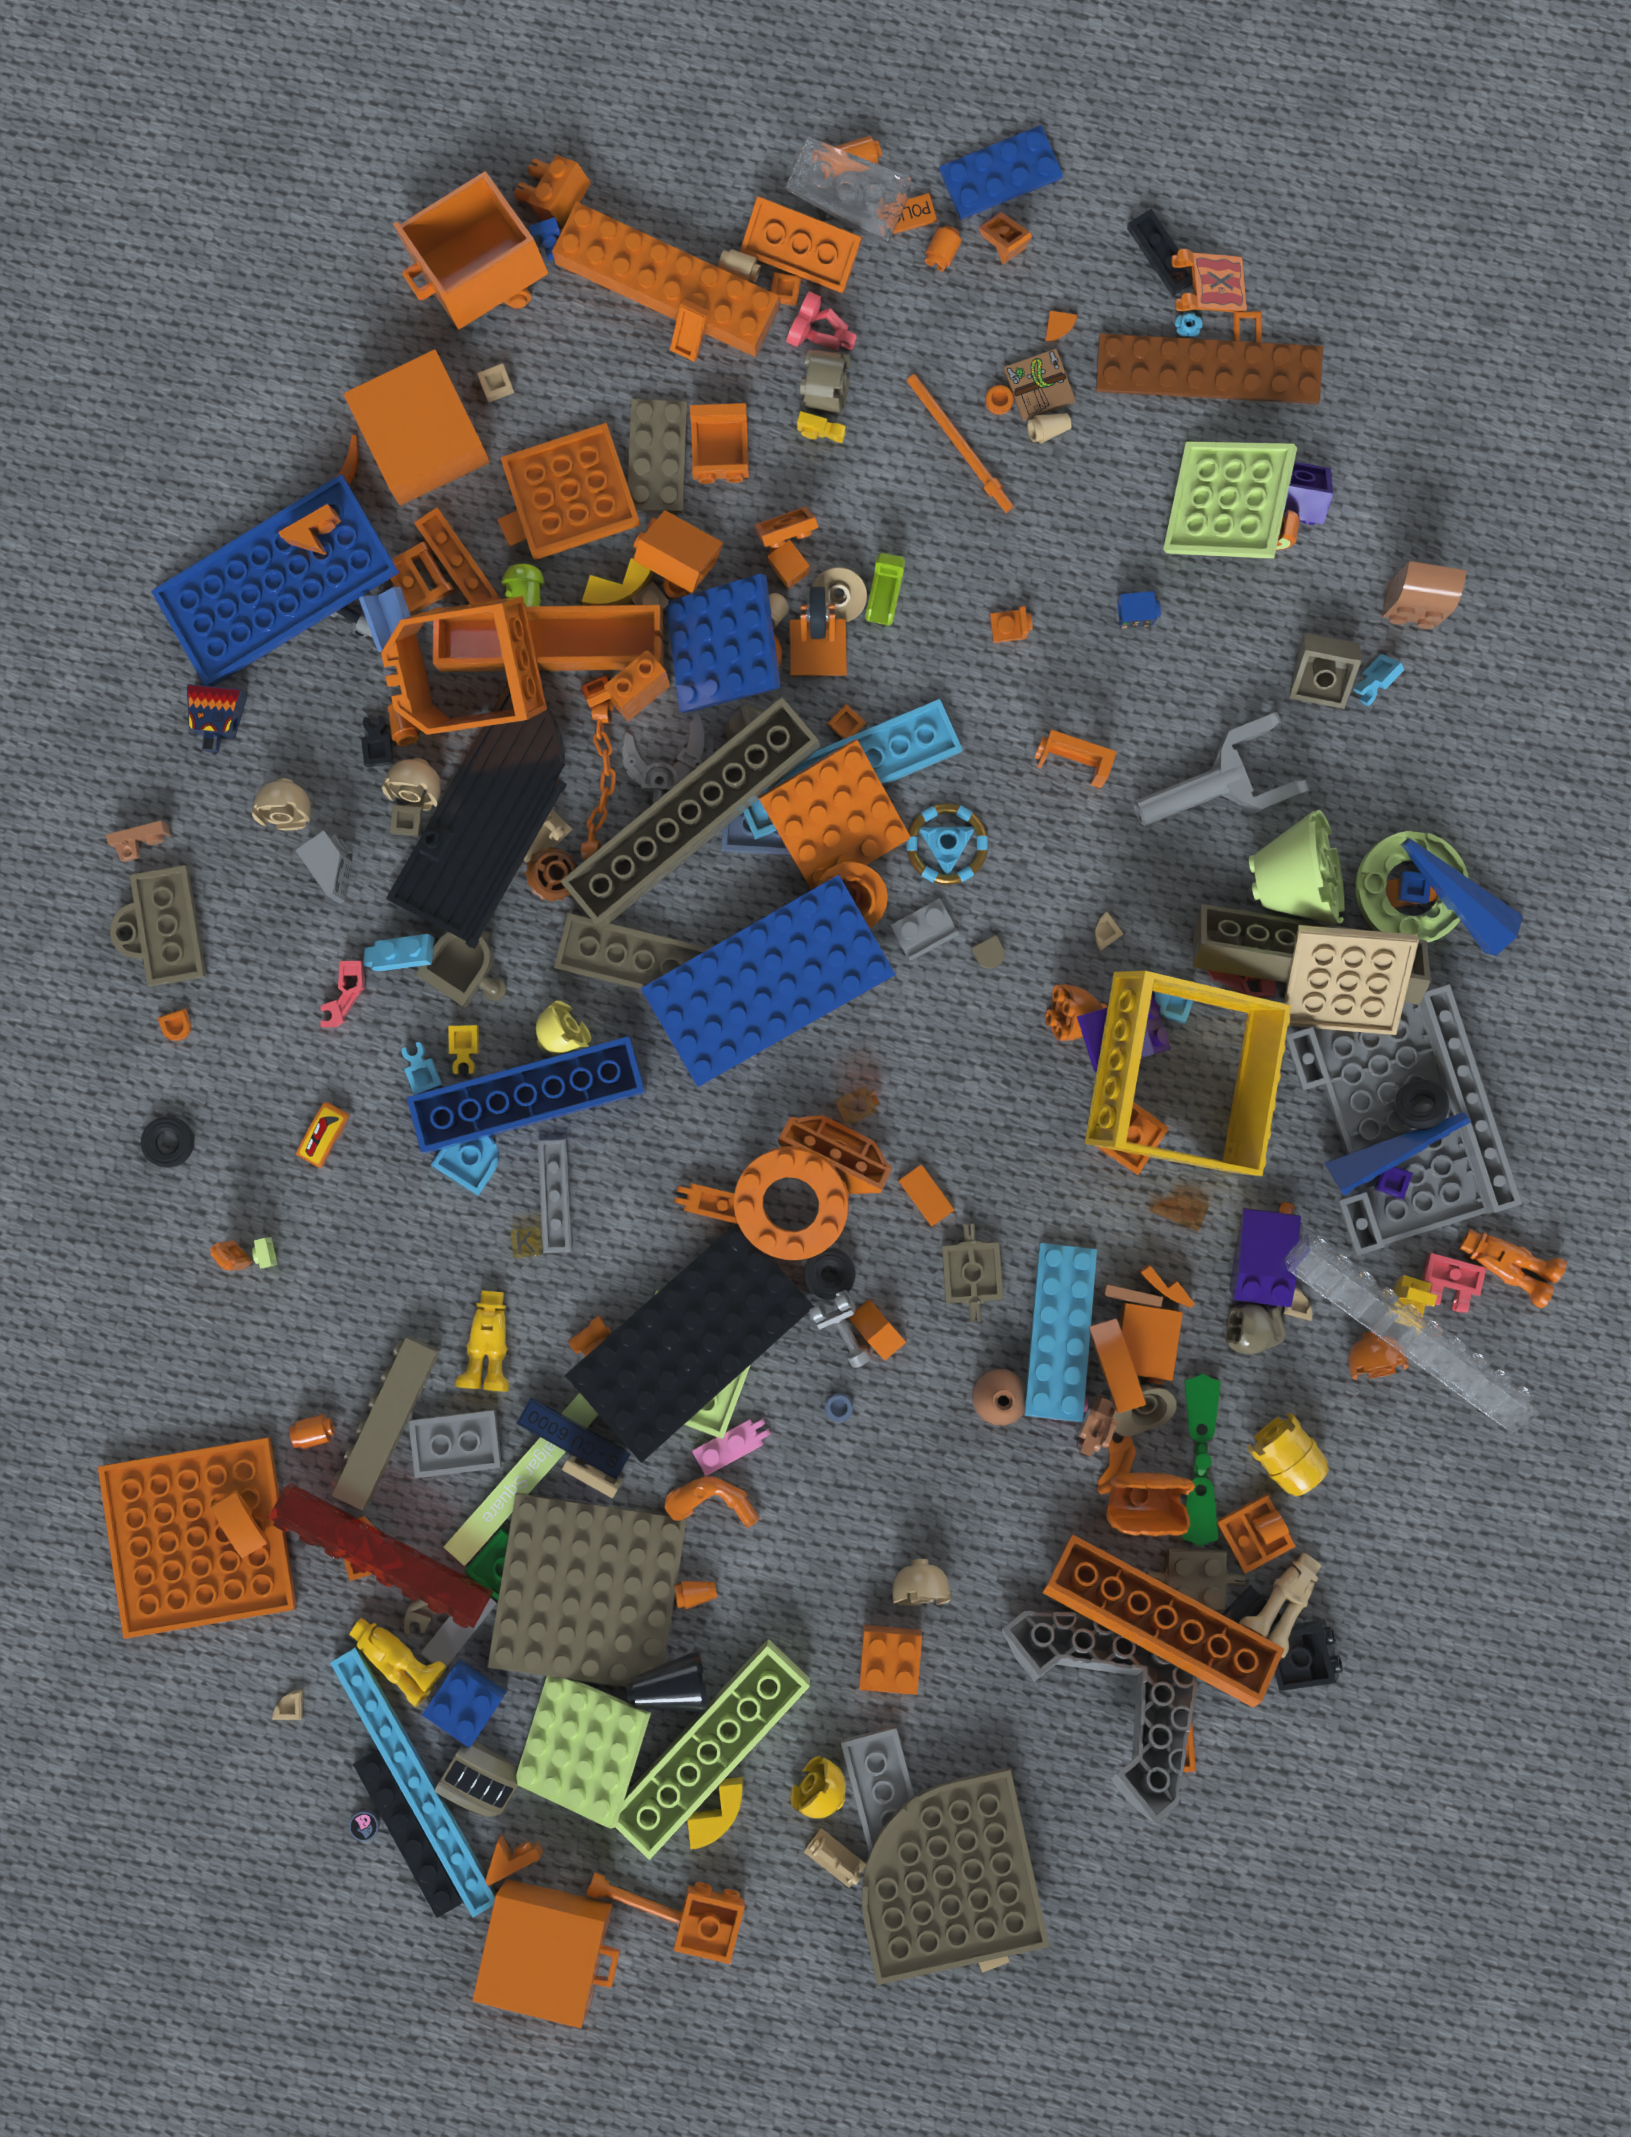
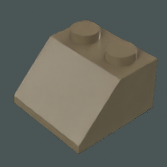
[1289,633,1362,709]

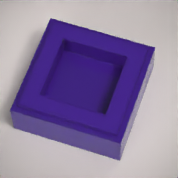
[1374,1166,1413,1200]

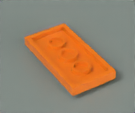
[740,196,863,293]

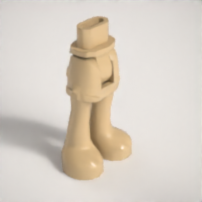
[1239,1553,1321,1658]

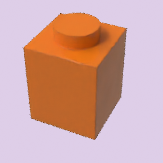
[767,539,810,589]

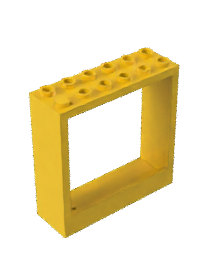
[1084,971,1291,1176]

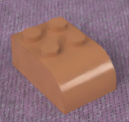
[1382,561,1467,629]

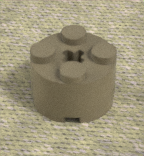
[800,350,851,413]

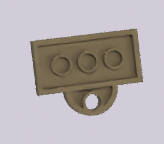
[110,865,207,987]

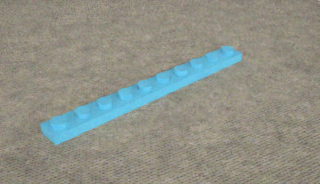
[330,1646,497,1917]

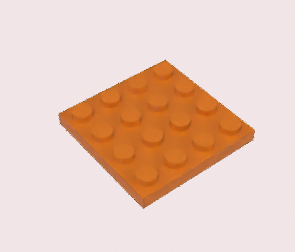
[500,423,641,560]
[758,739,911,891]

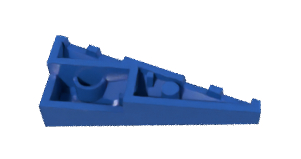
[1401,838,1523,956]
[1324,1112,1471,1196]

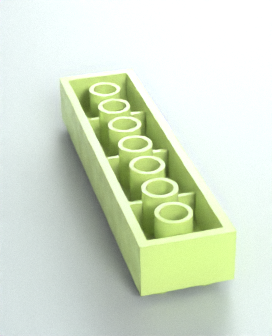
[615,1639,810,1860]

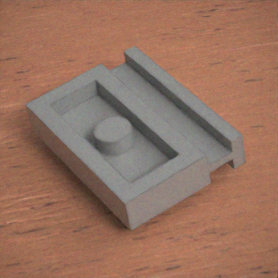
[890,898,959,962]

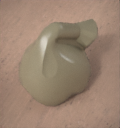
[1225,1303,1286,1355]

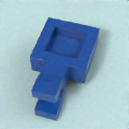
[528,217,560,261]

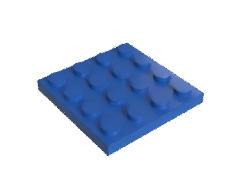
[666,574,781,713]

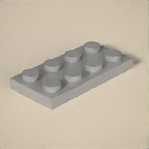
[841,1725,915,1854]

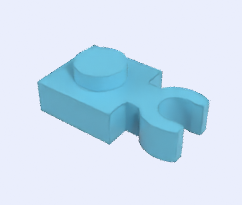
[1152,991,1194,1024]
[402,1042,442,1095]

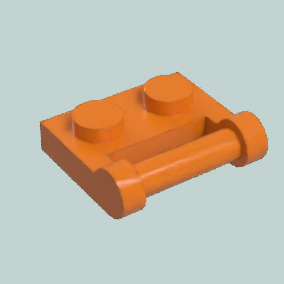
[390,542,455,615]

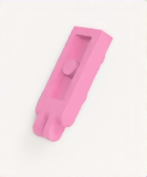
[692,1418,771,1476]

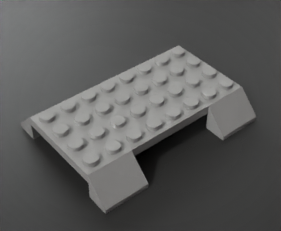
[1286,984,1522,1256]

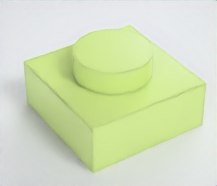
[252,1237,278,1269]

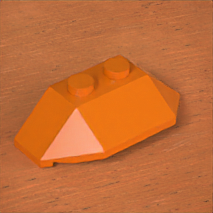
[777,1115,892,1194]

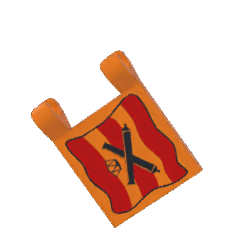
[1172,249,1247,312]

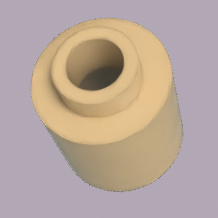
[718,249,761,282]

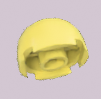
[536,1001,591,1056]

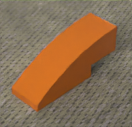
[1088,1318,1146,1413]

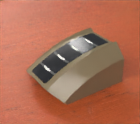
[434,1741,518,1817]

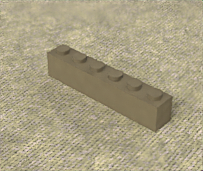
[331,1336,441,1511]

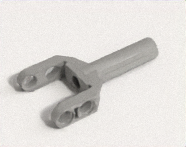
[1134,712,1310,826]

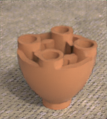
[972,1368,1026,1426]

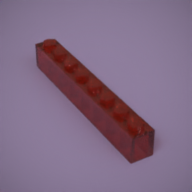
[268,1483,494,1628]

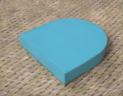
[431,1136,499,1196]

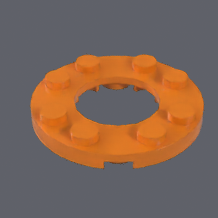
[734,1146,849,1260]

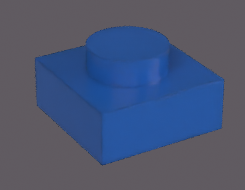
[1397,871,1430,904]

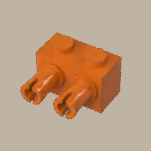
[514,155,591,230]

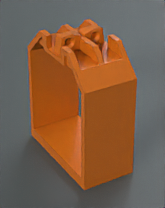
[381,596,547,735]

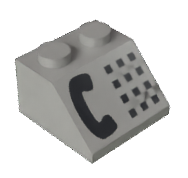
[296,830,352,904]

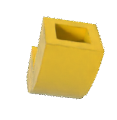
[582,558,654,606]
[687,1777,743,1850]

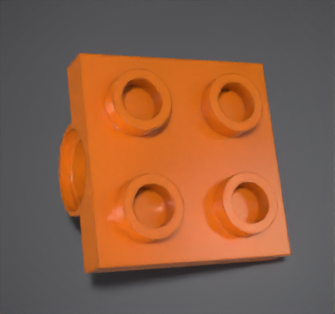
[1217,1494,1296,1574]

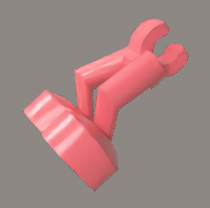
[786,291,856,351]

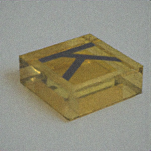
[510,1226,543,1258]

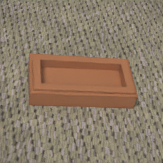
[1102,1284,1163,1308]

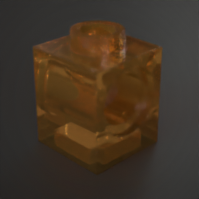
[834,1086,880,1127]

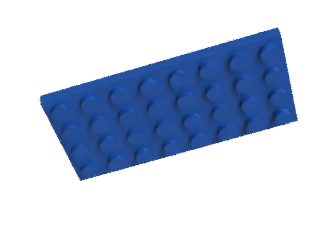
[151,474,400,686]
[641,875,896,1087]

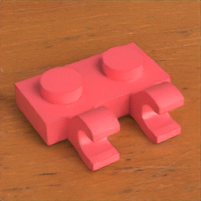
[1421,1253,1487,1313]

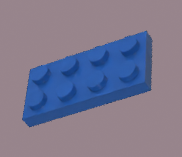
[939,125,1063,220]

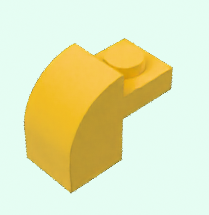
[1385,1275,1437,1328]

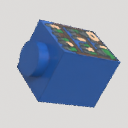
[1117,591,1161,628]

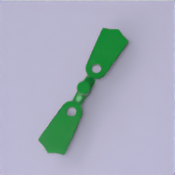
[1182,1373,1221,1547]

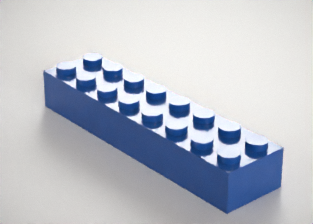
[406,1036,646,1154]

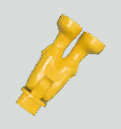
[455,1290,509,1392]
[349,1617,447,1708]

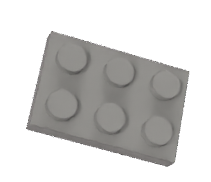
[409,1409,502,1478]

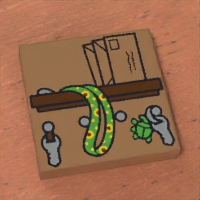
[1003,349,1075,421]

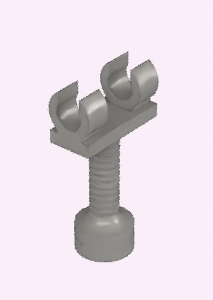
[809,1290,872,1368]

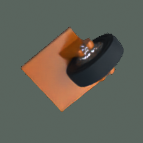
[790,587,847,676]

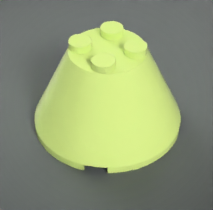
[1249,810,1345,924]

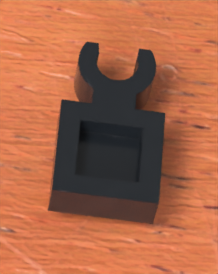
[361,715,394,767]

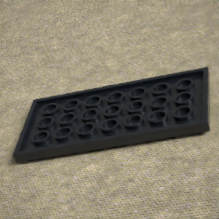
[565,1224,814,1463]

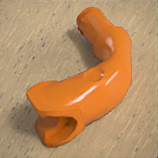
[664,1476,760,1528]

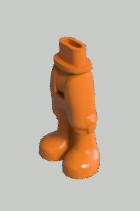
[1459,1229,1567,1309]

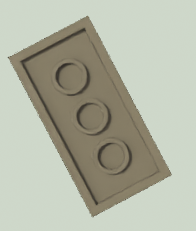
[628,399,688,513]

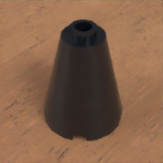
[626,1652,707,1712]

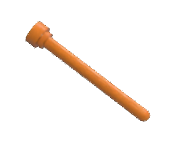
[586,1872,681,1924]

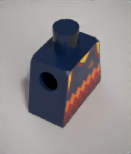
[187,684,247,753]

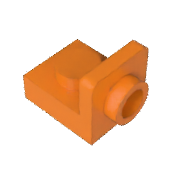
[989,606,1032,643]

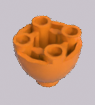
[1045,984,1107,1041]

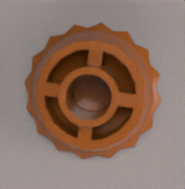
[524,847,576,902]

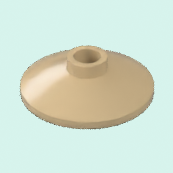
[812,567,867,622]

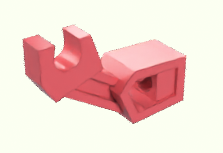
[321,961,366,1028]
[1207,970,1277,998]

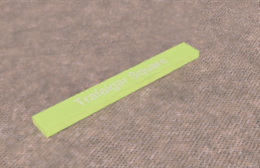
[444,1393,599,1566]

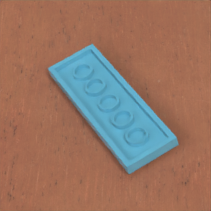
[1024,1243,1097,1422]

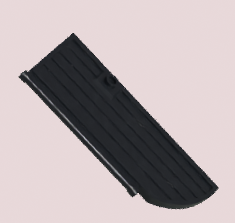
[386,683,567,949]

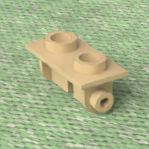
[803,1828,866,1888]

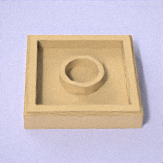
[562,1455,622,1499]

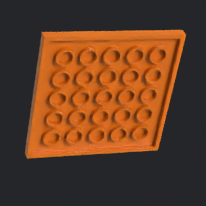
[98,1437,297,1639]

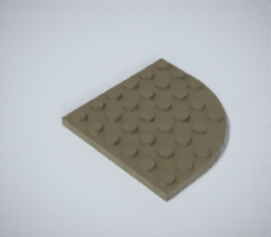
[862,1767,1050,1985]

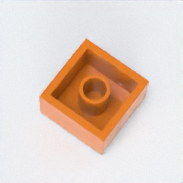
[859,1625,922,1695]

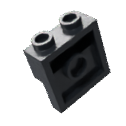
[1268,1619,1343,1691]

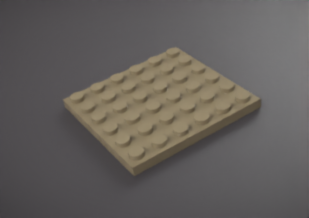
[488,1492,687,1687]

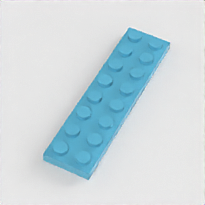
[743,699,963,840]

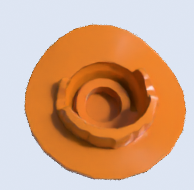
[816,861,888,928]

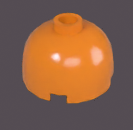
[1348,1331,1409,1380]

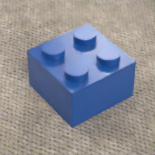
[422,1659,507,1748]

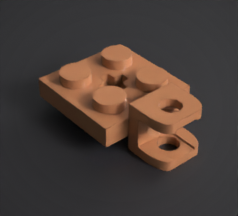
[1076,1394,1117,1457]

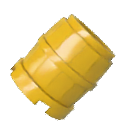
[1248,1413,1329,1496]

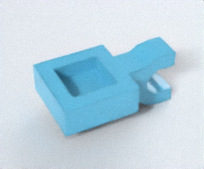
[1353,654,1405,707]

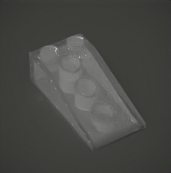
[785,136,911,244]

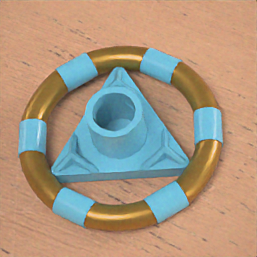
[906,803,988,885]

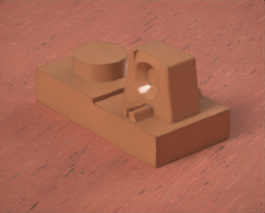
[106,821,171,862]

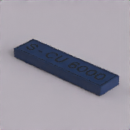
[516,1397,631,1480]

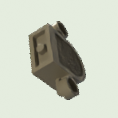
[415,931,507,1008]

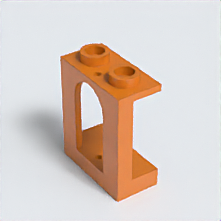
[1034,730,1117,788]

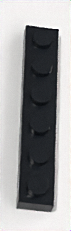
[353,1749,463,1918]

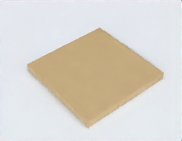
[1283,925,1419,1035]

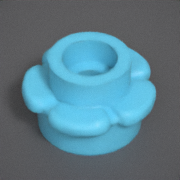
[1175,311,1203,338]

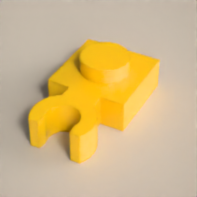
[797,411,846,443]
[448,1025,479,1075]

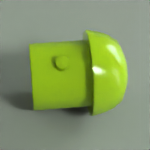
[501,563,545,607]

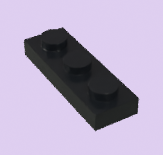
[1127,209,1193,296]

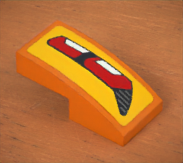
[295,1101,350,1168]

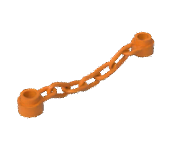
[581,701,616,860]

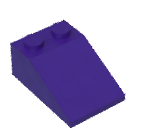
[1077,995,1171,1072]
[1229,1208,1301,1307]

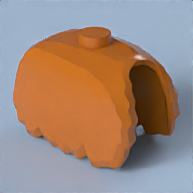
[1106,1472,1195,1537]

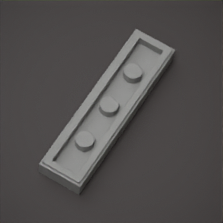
[538,1138,572,1253]

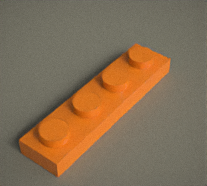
[414,507,500,604]

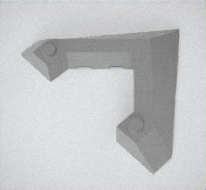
[1002,1611,1197,1824]

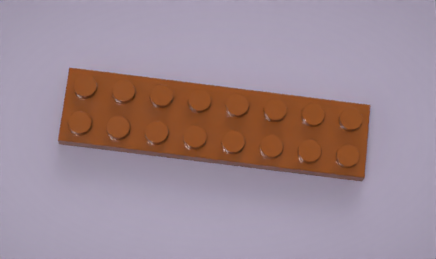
[1096,333,1323,404]

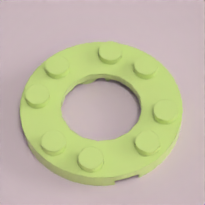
[1355,831,1469,943]

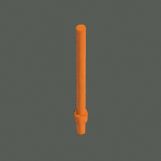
[907,374,1014,513]

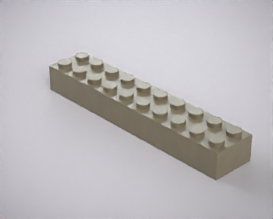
[560,697,821,929]

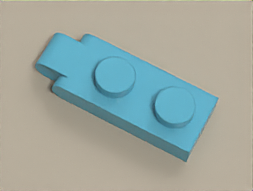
[363,934,434,971]

